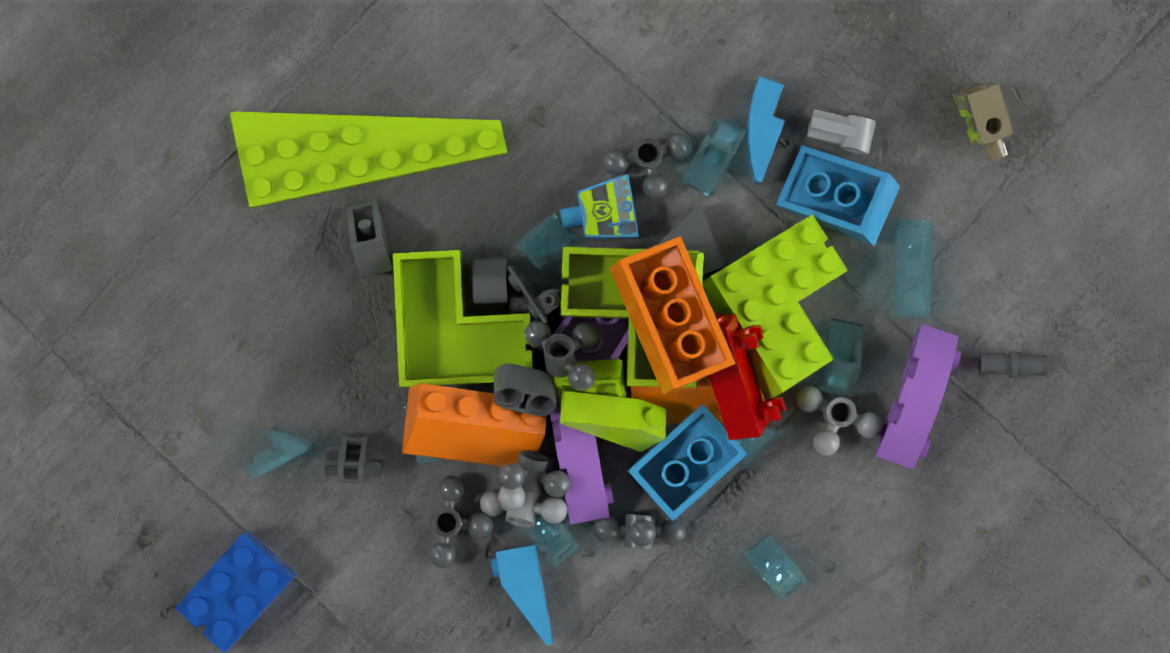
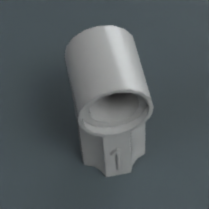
[806,109,876,155]

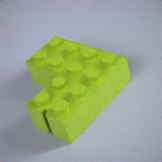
[703,214,848,400]
[561,247,700,388]
[393,250,534,388]

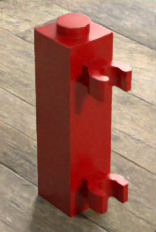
[708,313,786,441]

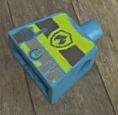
[560,174,639,240]

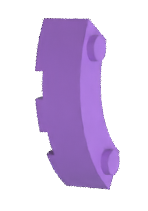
[875,323,961,469]
[550,391,614,525]

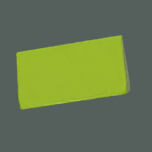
[554,359,626,403]

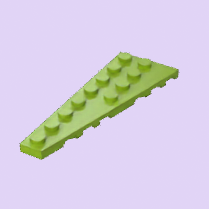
[230,111,508,209]

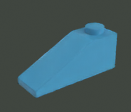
[491,543,553,645]

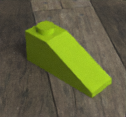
[560,391,666,452]

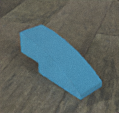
[746,76,785,186]

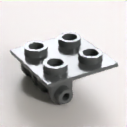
[507,263,562,324]

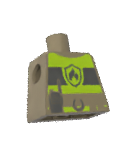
[952,83,1013,161]

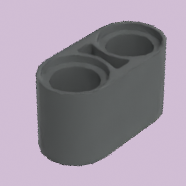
[473,258,508,304]
[494,364,557,416]

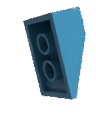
[776,145,900,246]
[627,404,748,521]

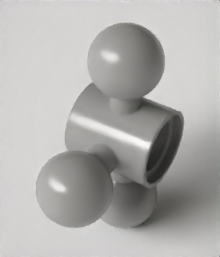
[796,386,883,456]
[480,486,567,528]

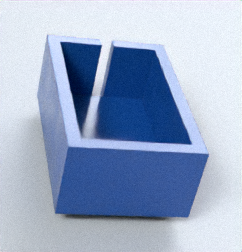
[175,531,297,653]

